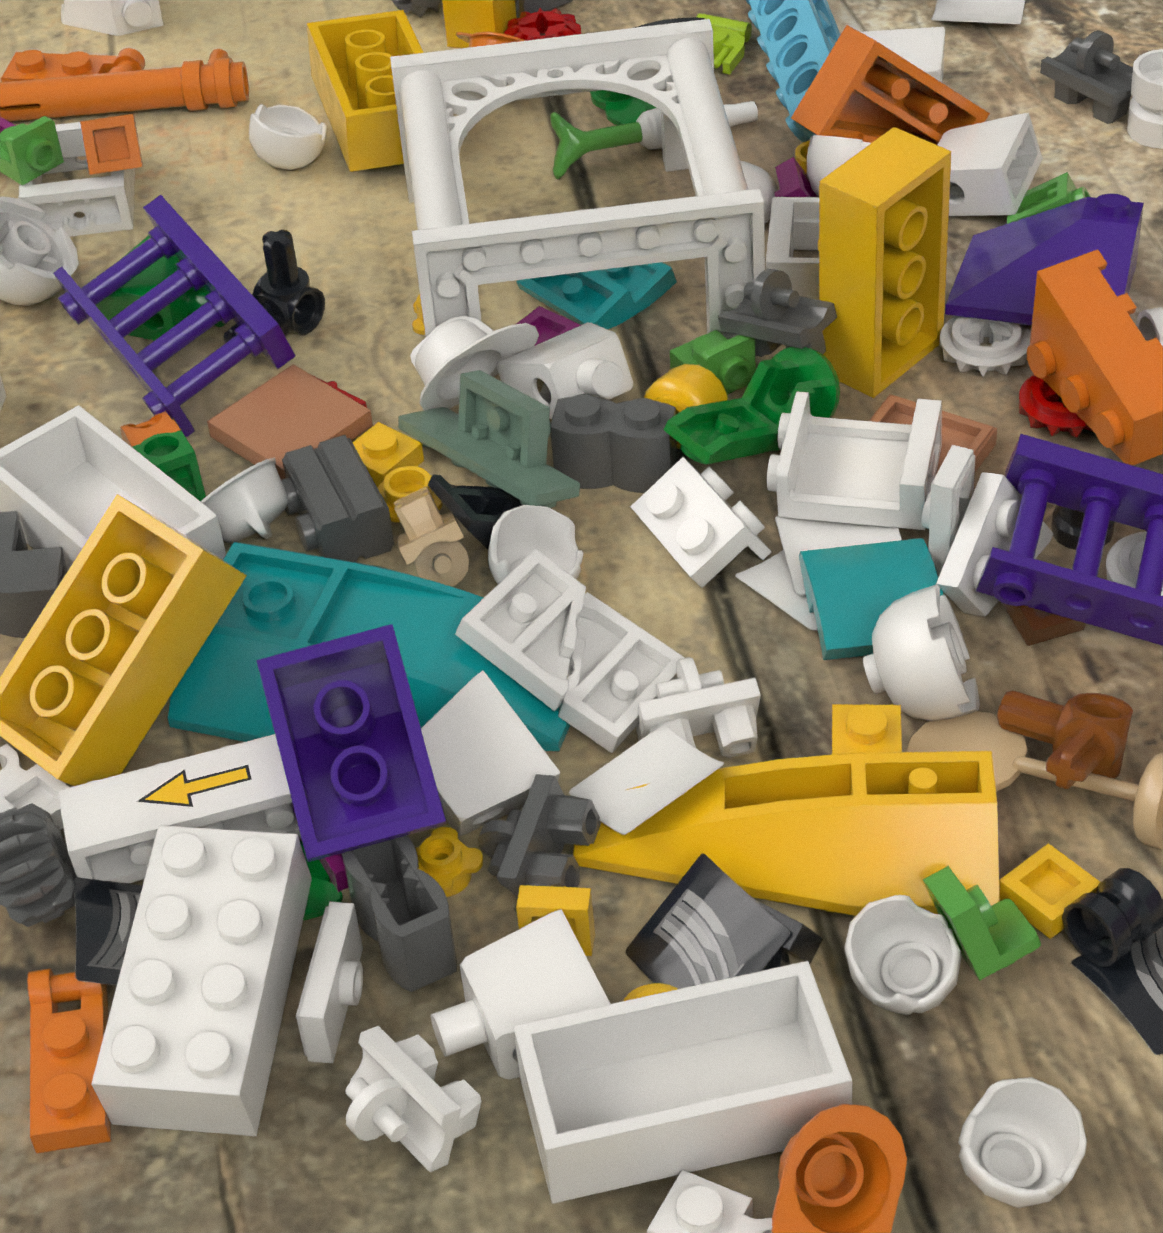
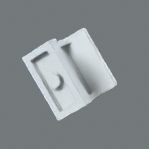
[767,392,942,530]

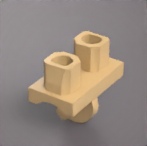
[394,486,469,587]

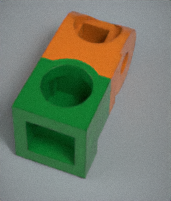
[120,411,206,502]

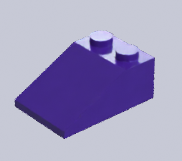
[256,624,447,862]

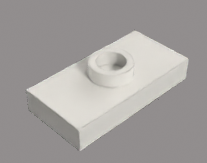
[921,445,975,577]
[296,902,363,1063]

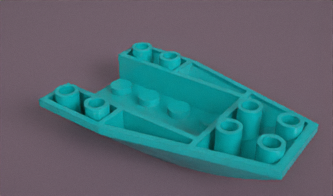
[168,542,571,751]

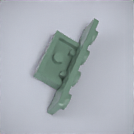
[398,370,580,508]

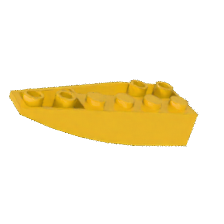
[573,751,1000,916]

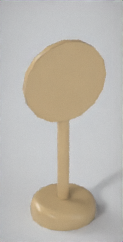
[906,711,1163,850]

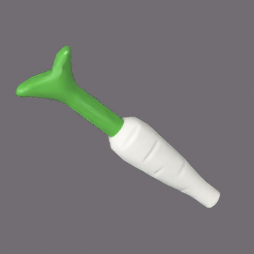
[550,101,758,180]

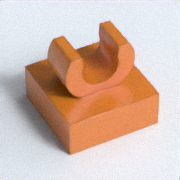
[80,114,143,175]

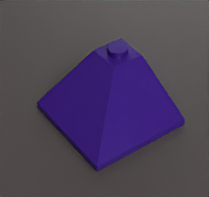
[945,194,1144,325]

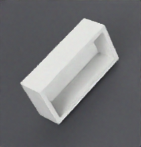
[0,405,226,570]
[91,825,312,1136]
[513,961,852,1204]

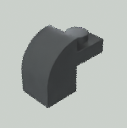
[0,511,68,638]

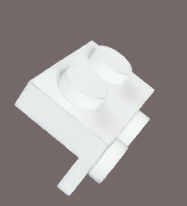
[630,457,771,588]

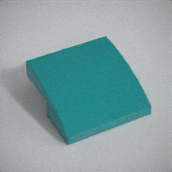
[516,262,677,329]
[799,538,944,660]

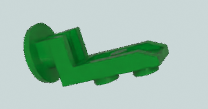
[663,347,840,465]

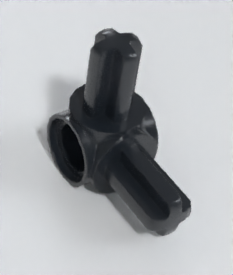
[223,229,325,343]

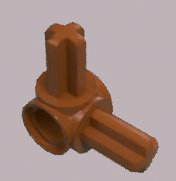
[997,690,1133,789]

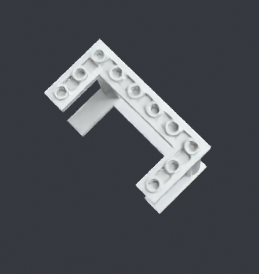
[390,19,765,339]

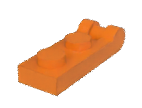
[1,48,145,82]
[27,969,111,1154]

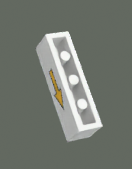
[57,734,301,884]

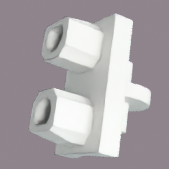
[636,657,761,758]
[346,1026,481,1172]

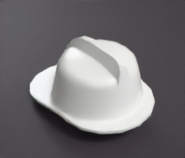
[410,316,539,411]
[201,458,288,543]

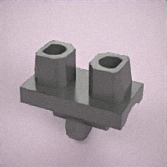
[1040,30,1133,124]
[718,269,837,357]
[477,774,601,914]

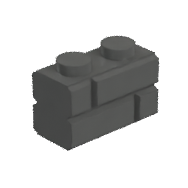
[281,435,394,562]

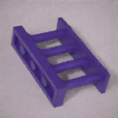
[53,195,296,437]
[976,434,1163,646]

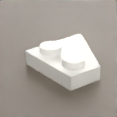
[936,472,1053,616]
[455,548,586,711]
[558,592,685,753]

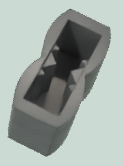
[550,394,678,493]
[342,836,457,992]

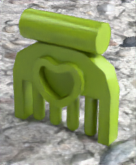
[697,13,752,75]

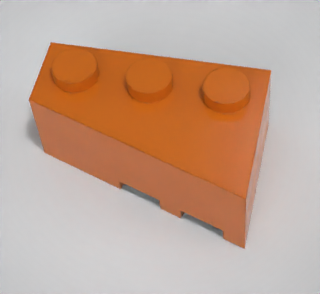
[791,25,990,145]
[1027,249,1163,465]

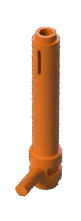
[0,49,249,122]

